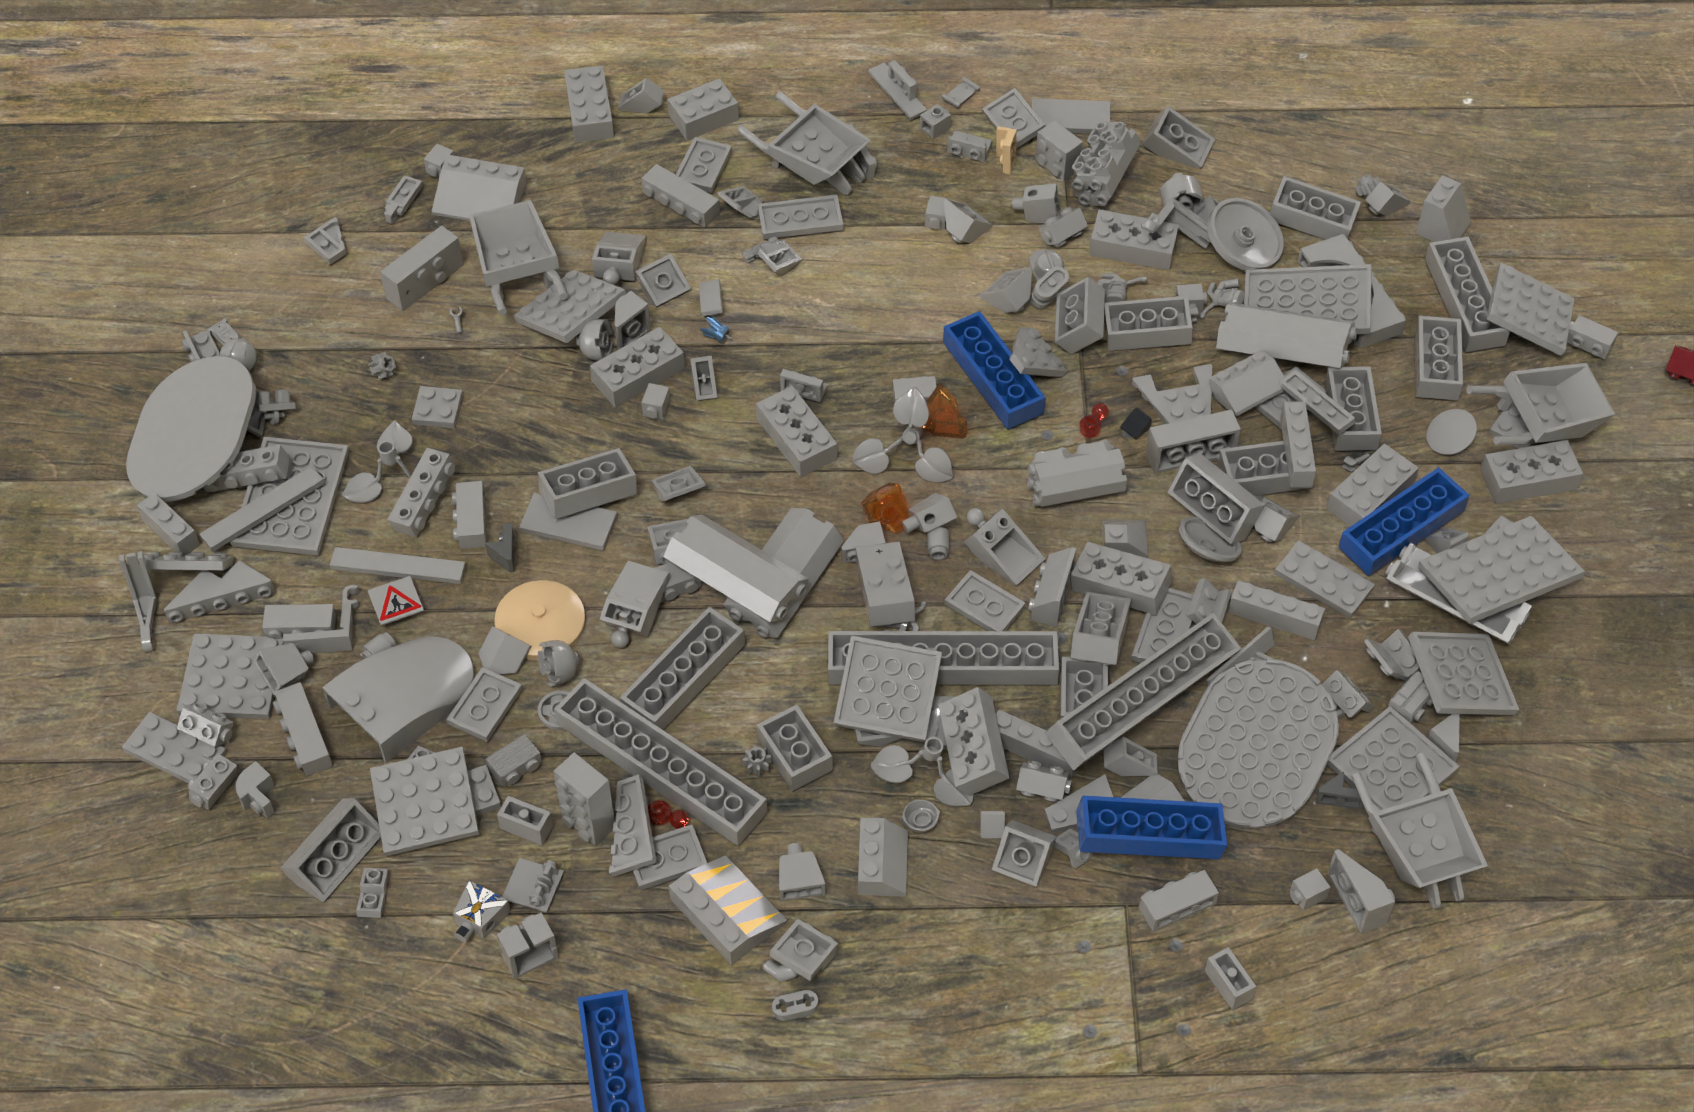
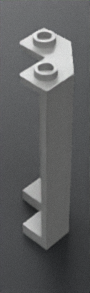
[1216,303,1357,368]
[723,508,844,638]
[663,515,809,622]
[1386,543,1533,645]

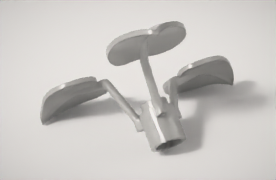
[852,387,954,483]
[342,420,446,503]
[870,707,973,807]

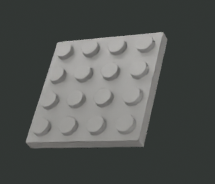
[1486,263,1575,356]
[514,270,627,343]
[1408,632,1519,715]
[176,634,284,719]
[833,635,942,742]
[1327,706,1460,810]
[370,747,479,856]

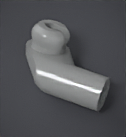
[763,959,798,982]

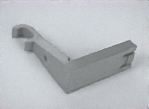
[1144,197,1211,249]
[119,551,157,652]
[283,585,359,653]

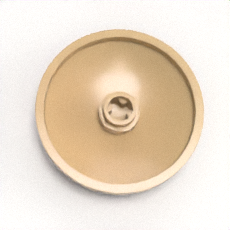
[494,580,586,660]

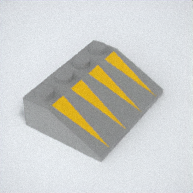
[669,855,787,966]

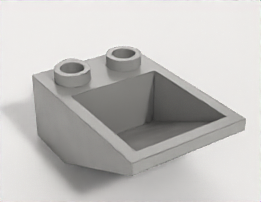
[592,232,646,285]
[964,508,1046,586]
[599,561,670,648]

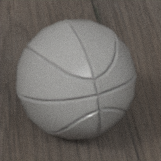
[219,338,257,372]

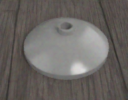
[1179,517,1242,562]

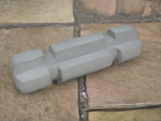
[742,236,779,263]

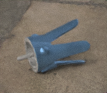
[700,316,732,343]

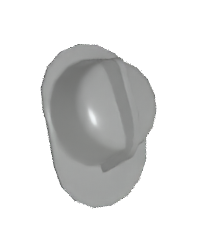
[1029,249,1065,281]

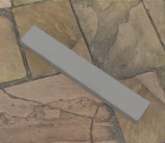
[199,466,325,552]
[330,547,466,584]

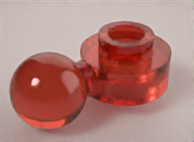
[1079,403,1109,438]
[648,800,688,829]

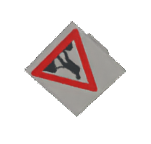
[367,576,424,626]

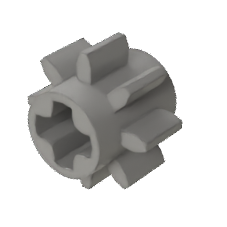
[1355,174,1380,198]
[368,352,396,379]
[742,745,772,776]

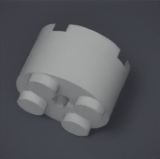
[1159,173,1205,215]

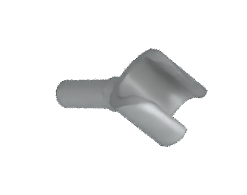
[449,306,462,334]
[1342,453,1370,472]

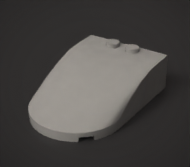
[322,637,474,763]

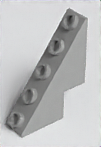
[164,561,275,623]

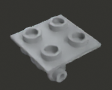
[502,858,564,913]

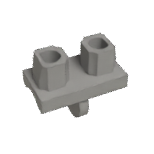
[253,389,296,425]

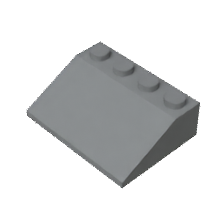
[432,155,527,221]

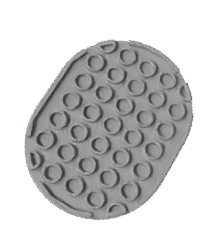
[126,356,256,502]
[1178,659,1339,829]

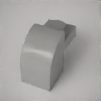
[236,761,275,819]

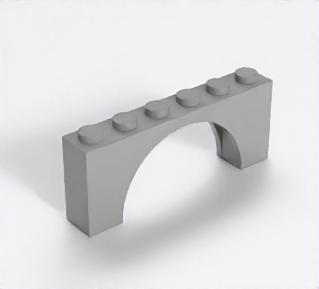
[1298,234,1406,349]

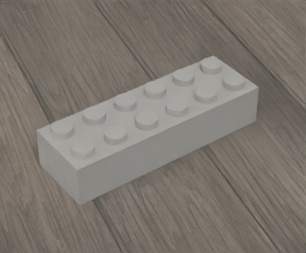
[1425,236,1510,352]
[620,607,745,730]

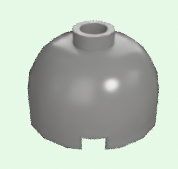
[576,319,613,361]
[538,640,579,687]

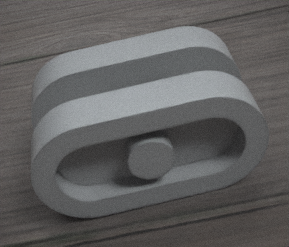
[1030,266,1069,309]

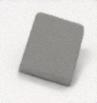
[980,811,1005,838]

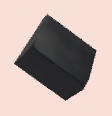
[1120,407,1152,440]

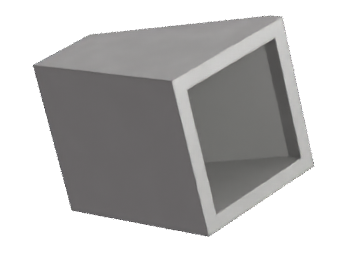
[1416,175,1471,242]

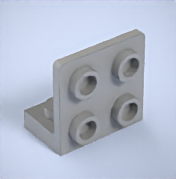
[1364,629,1421,681]

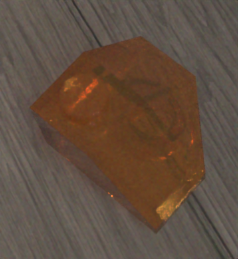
[922,384,967,439]
[861,483,910,533]

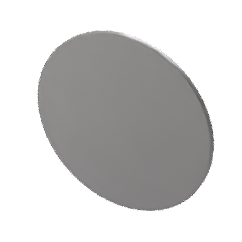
[1426,409,1477,455]

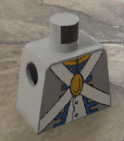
[453,880,511,942]

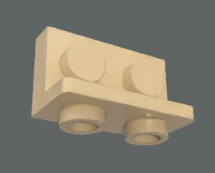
[996,126,1017,174]

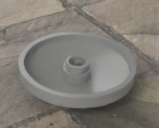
[1207,198,1284,271]

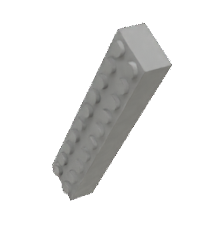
[1045,612,1242,771]
[828,631,1059,685]
[554,678,767,846]

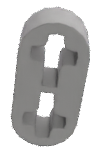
[772,990,818,1021]

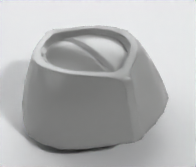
[901,799,940,833]

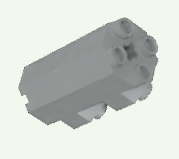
[1071,121,1140,206]
[1026,439,1127,507]

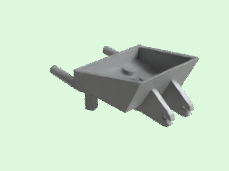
[737,91,871,195]
[469,200,568,315]
[1467,363,1616,448]
[1351,752,1488,908]

